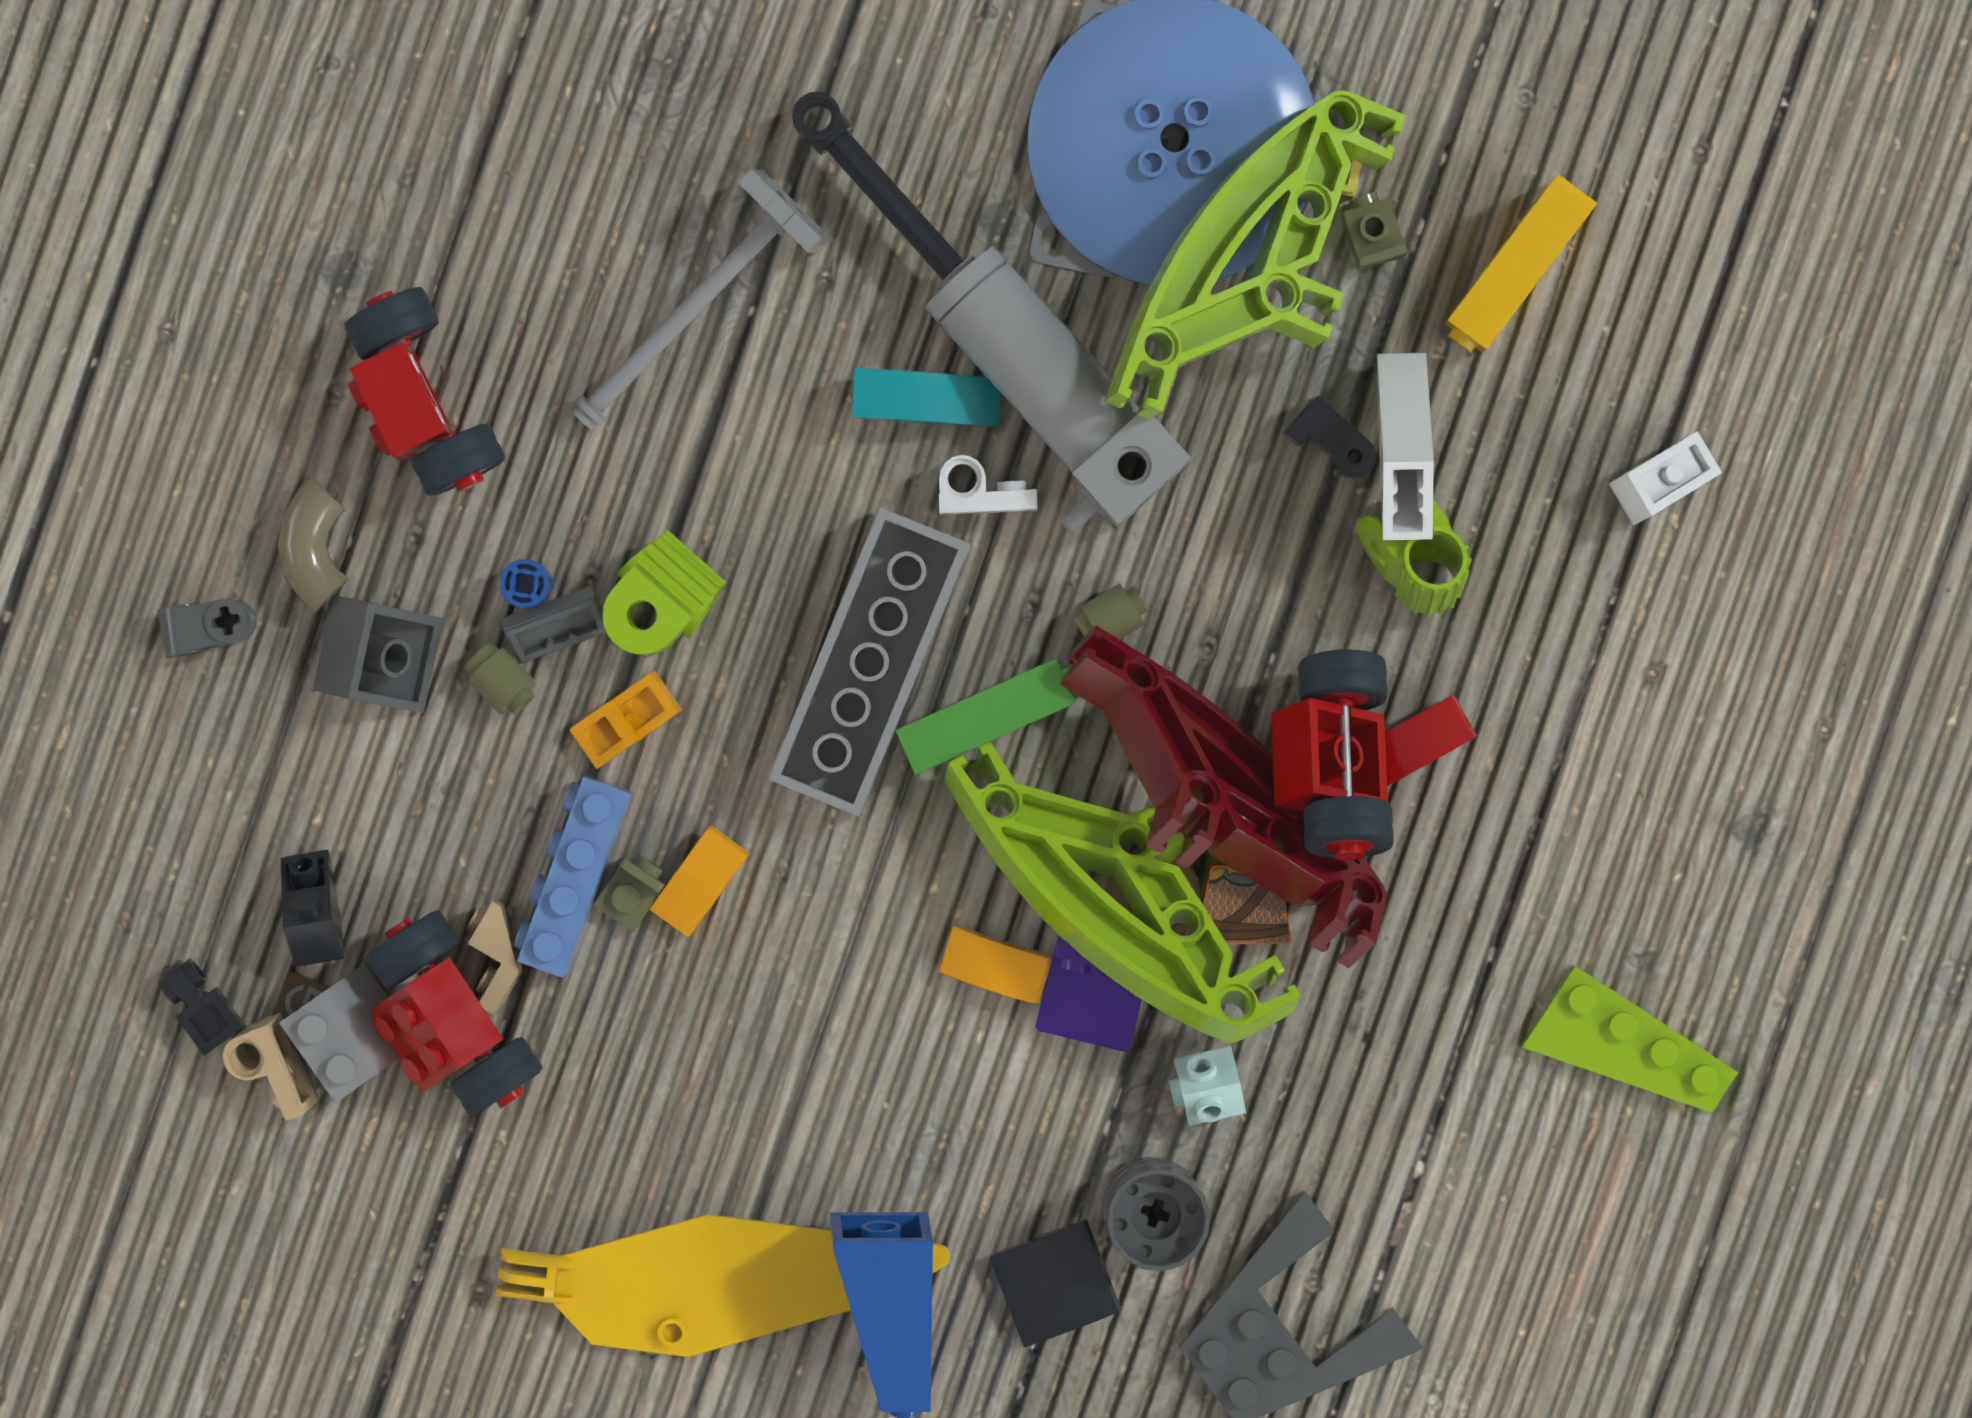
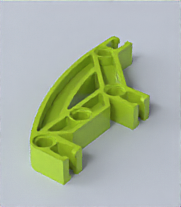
[1104,90,1407,420]
[944,741,1301,1043]

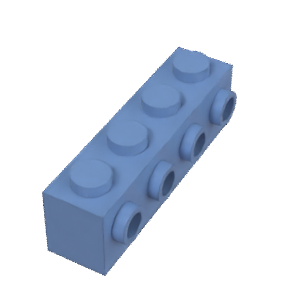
[513,776,633,978]

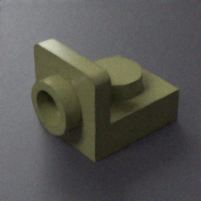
[593,854,667,932]

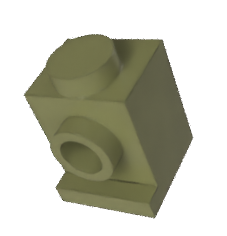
[1341,192,1408,271]

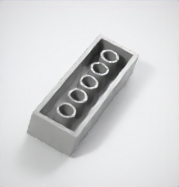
[768,507,971,817]

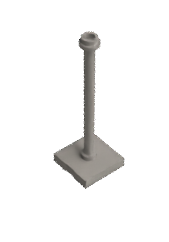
[571,168,832,430]

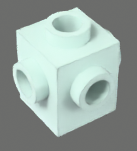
[1169,1046,1246,1126]

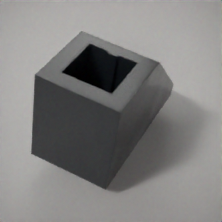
[280,849,344,967]

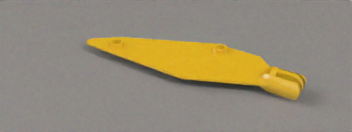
[495,1214,950,1357]

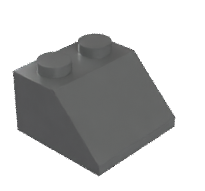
[313,595,444,713]

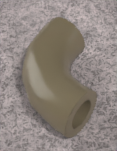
[278,476,348,614]

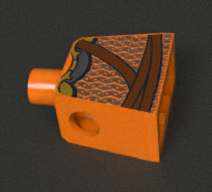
[1202,864,1291,944]

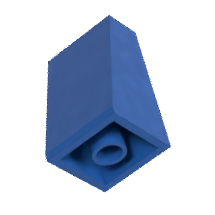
[830,1212,933,1418]

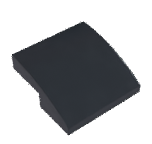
[989,1219,1122,1348]

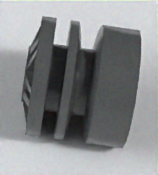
[1101,1156,1210,1271]

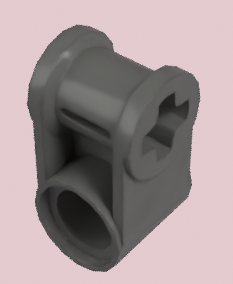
[157,599,257,659]

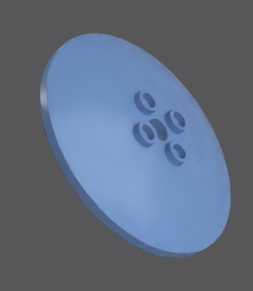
[1028,0,1314,285]

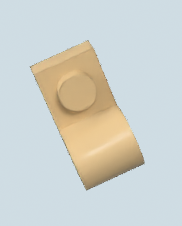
[223,1013,318,1121]

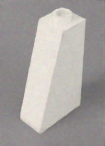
[1377,353,1434,540]

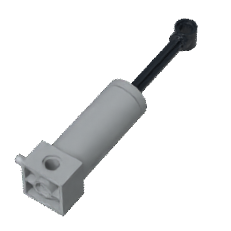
[792,91,1192,533]

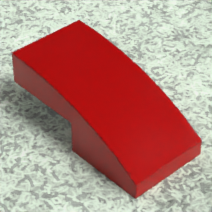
[1385,694,1477,786]

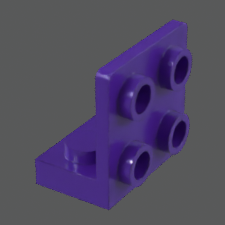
[1035,935,1142,1052]

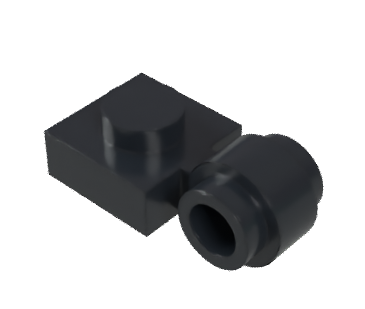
[158,958,246,1056]

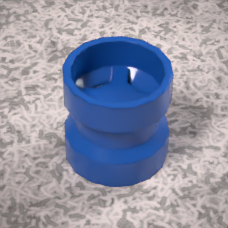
[500,559,553,608]

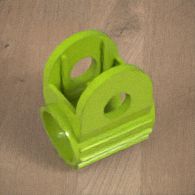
[1356,499,1472,618]
[603,530,726,654]

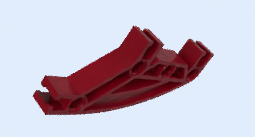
[1060,625,1386,969]

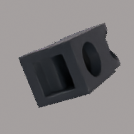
[1282,396,1377,479]

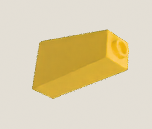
[1444,174,1597,353]

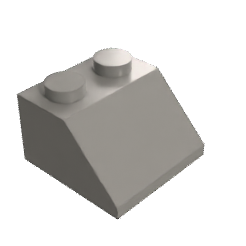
[279,962,400,1103]

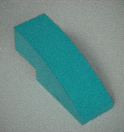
[852,368,1001,428]

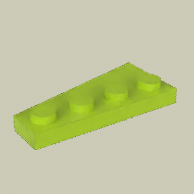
[1521,965,1739,1113]

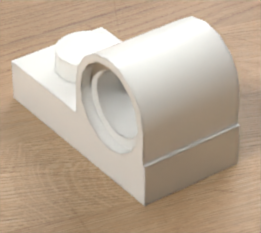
[1608,431,1722,525]
[939,455,1037,515]

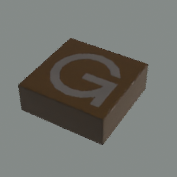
[271,970,330,1019]

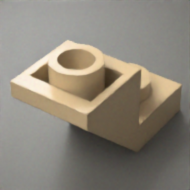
[466,900,523,1015]

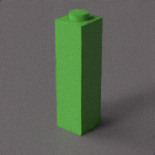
[895,658,1076,775]

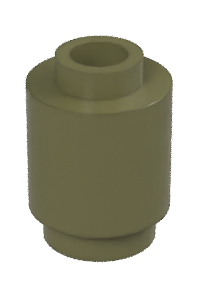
[1073,583,1148,640]
[464,642,536,715]

